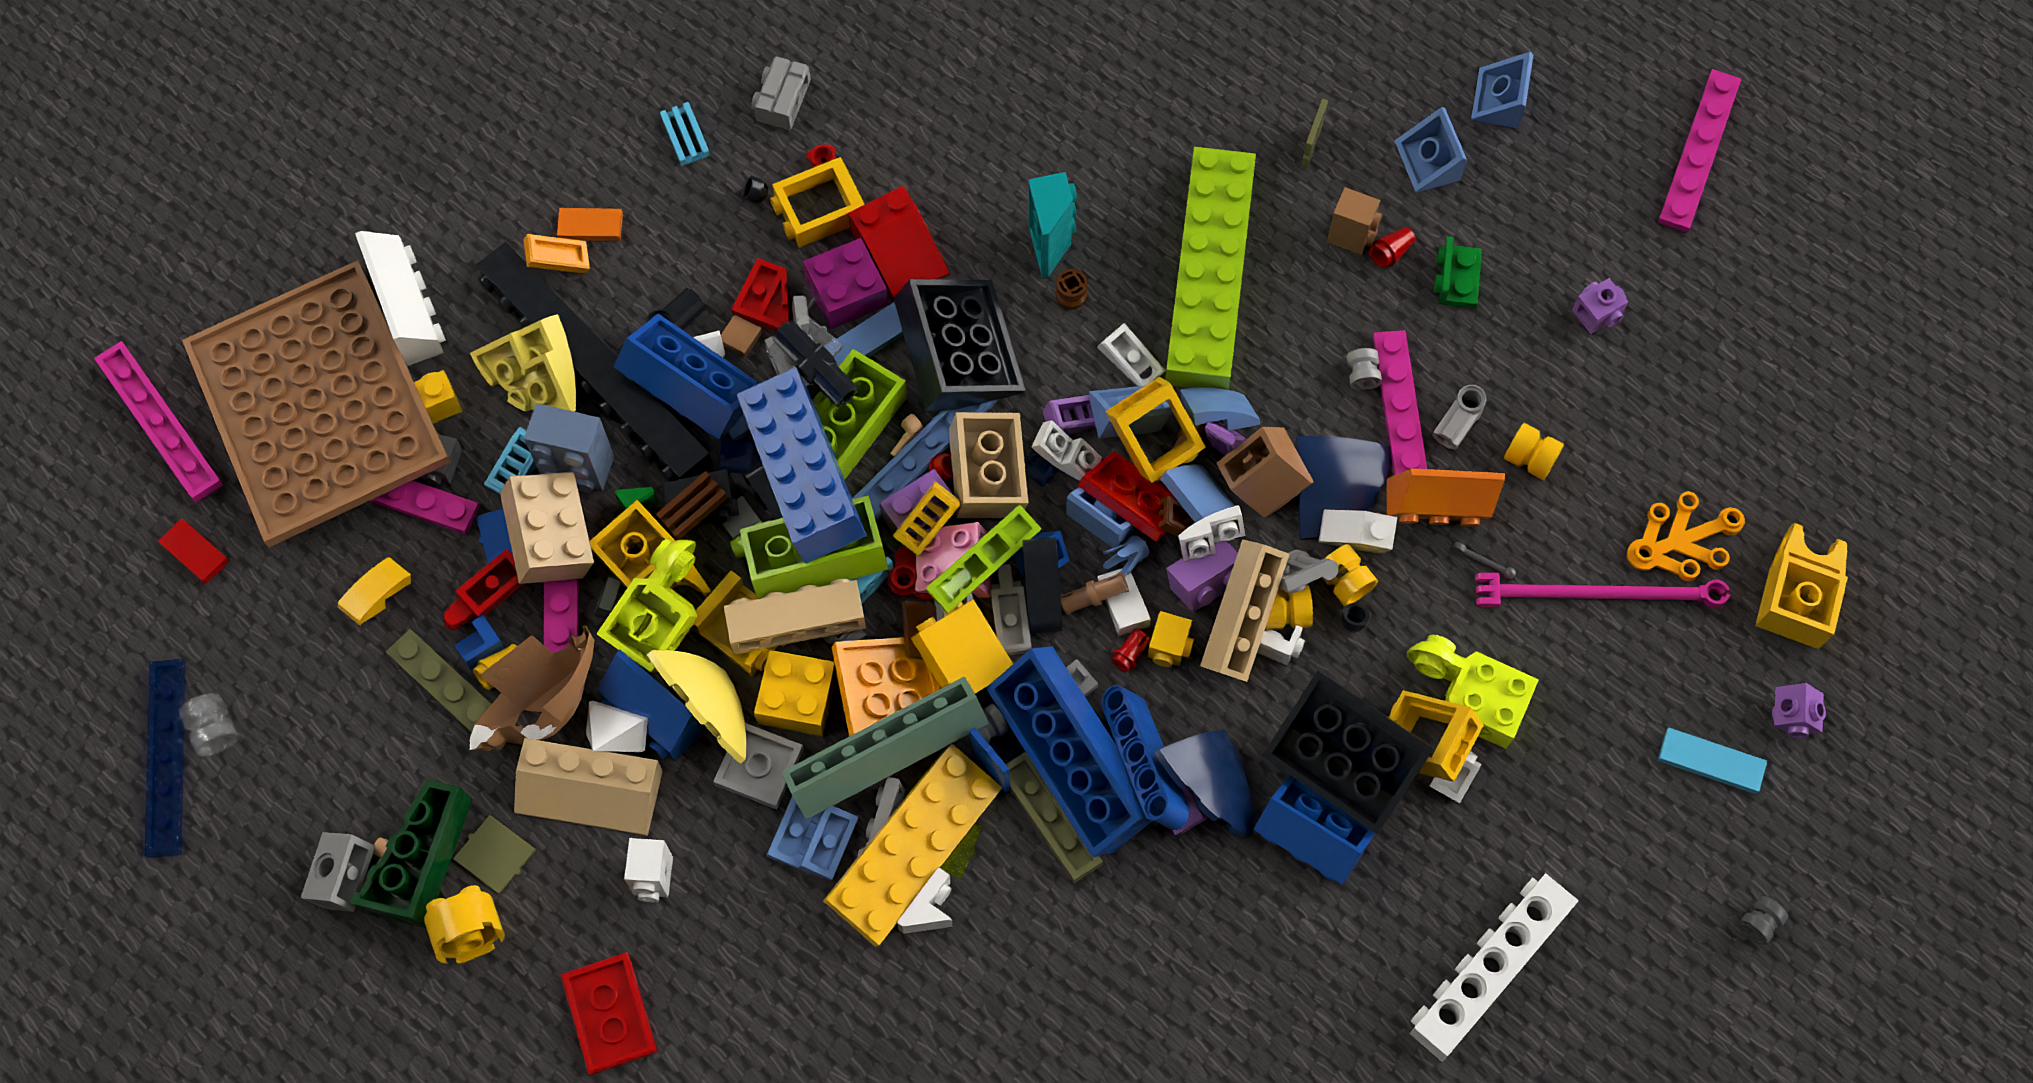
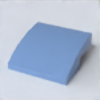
[1180,387,1260,431]
[1160,464,1235,523]
[766,796,858,880]

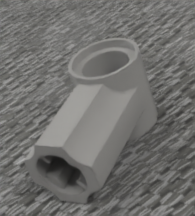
[1432,385,1487,450]

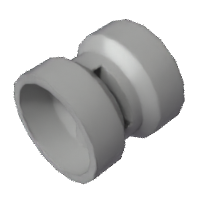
[1346,348,1382,390]

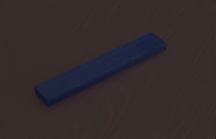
[144,659,186,858]

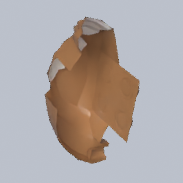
[470,625,595,751]

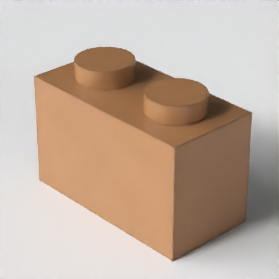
[1327,187,1382,255]

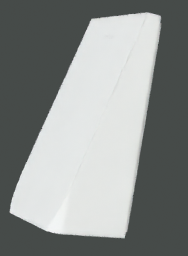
[1097,323,1166,386]
[1097,569,1151,636]

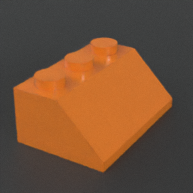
[1386,468,1505,527]

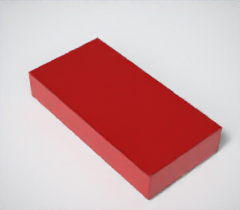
[158,519,229,585]

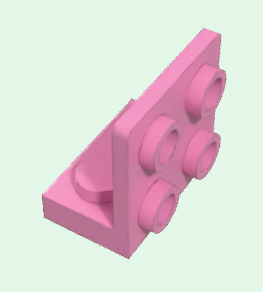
[915,522,992,598]

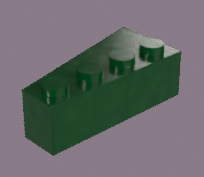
[349,780,472,929]

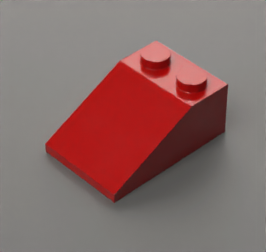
[848,186,950,299]

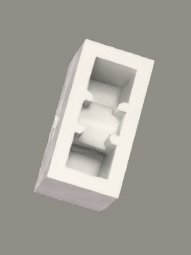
[624,838,673,902]

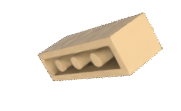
[1200,539,1290,682]
[724,579,866,654]

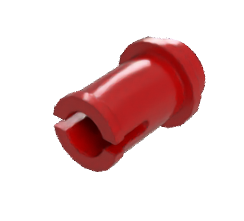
[1111,629,1151,672]

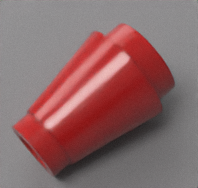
[1369,227,1416,268]

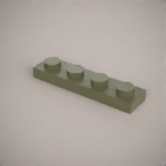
[386,629,491,733]
[1005,752,1103,883]

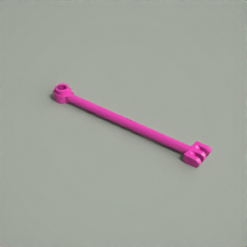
[1475,573,1730,609]

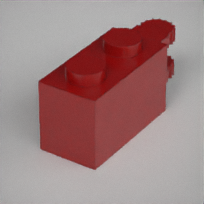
[443,549,525,631]

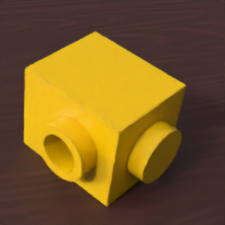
[414,370,462,423]
[1148,611,1194,668]

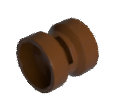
[1056,269,1088,310]

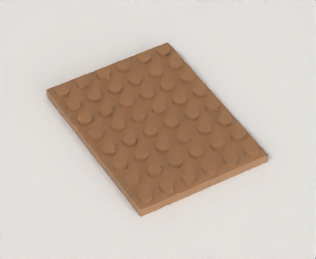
[182,260,451,548]

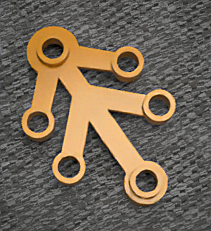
[1627,491,1745,582]

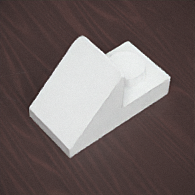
[897,867,952,934]

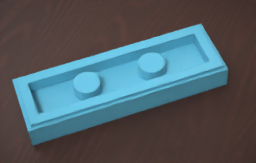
[1657,727,1767,794]

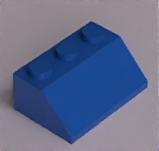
[597,650,702,762]
[1253,775,1375,885]

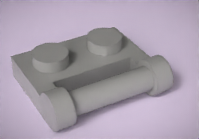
[1278,549,1338,593]

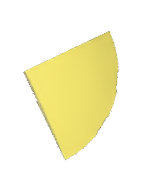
[470,314,576,412]
[647,650,746,764]

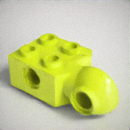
[597,538,698,673]
[1407,635,1539,749]

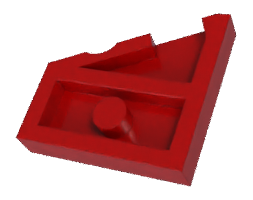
[731,258,789,332]

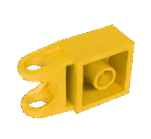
[589,500,711,597]
[1755,523,1848,649]

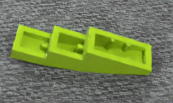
[925,504,1041,614]

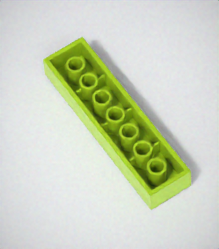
[1165,147,1256,390]

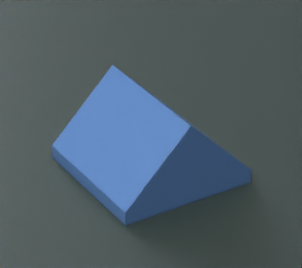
[1471,52,1533,128]
[1395,107,1467,192]
[1089,386,1172,439]
[1066,487,1137,551]

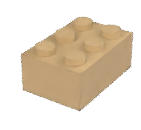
[949,412,1028,518]
[500,472,594,584]

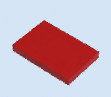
[1078,451,1183,542]
[560,952,658,1076]

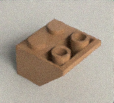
[1217,427,1314,518]

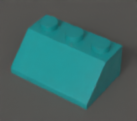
[1028,172,1077,279]

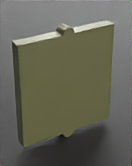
[1301,99,1328,170]
[453,815,536,894]

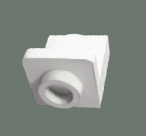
[1257,625,1305,665]
[1430,751,1481,803]

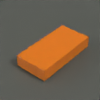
[557,208,623,241]

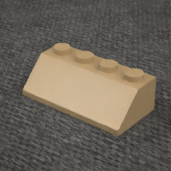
[514,738,663,836]

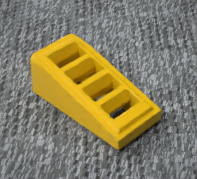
[893,481,961,556]

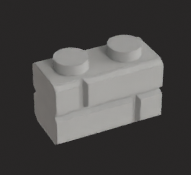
[751,57,811,130]

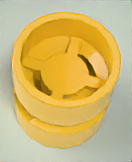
[1503,423,1564,481]
[1322,544,1378,607]
[1265,584,1313,631]

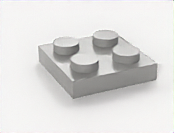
[713,723,804,810]

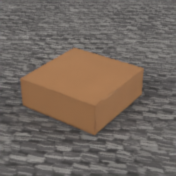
[721,314,762,357]

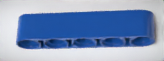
[1101,685,1189,830]

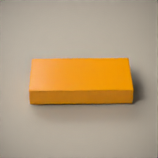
[523,234,590,273]

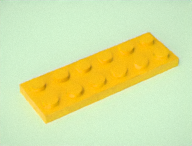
[823,743,1002,947]

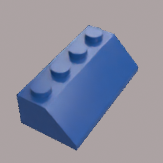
[614,314,760,439]

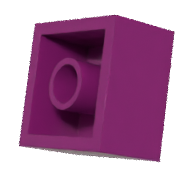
[803,238,888,330]

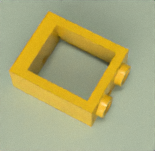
[770,157,865,248]
[1105,376,1206,483]
[1389,690,1483,782]

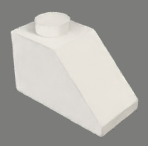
[1319,509,1397,554]

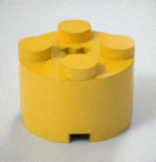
[424,885,505,964]

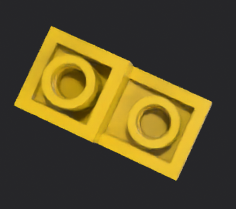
[337,557,411,625]

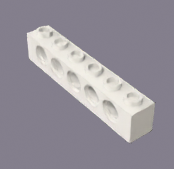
[1410,873,1579,1062]

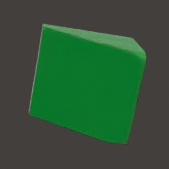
[614,487,658,511]

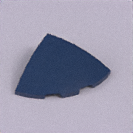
[1294,436,1390,540]
[1154,730,1253,838]

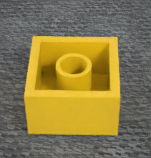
[754,650,837,737]

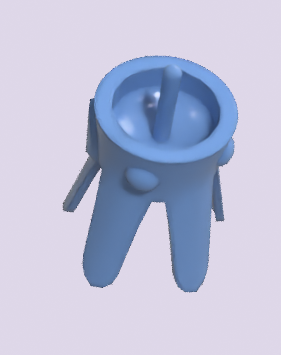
[1103,536,1149,577]

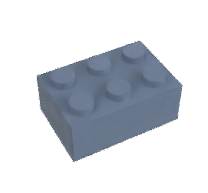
[524,403,614,492]

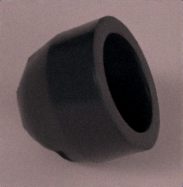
[743,176,768,203]
[1341,603,1369,633]

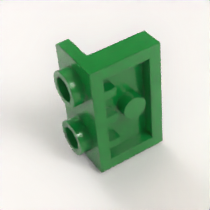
[1433,236,1482,309]

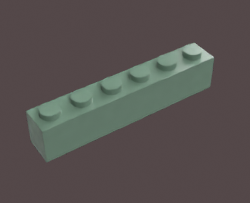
[781,676,989,819]

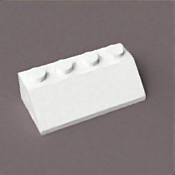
[355,231,446,366]

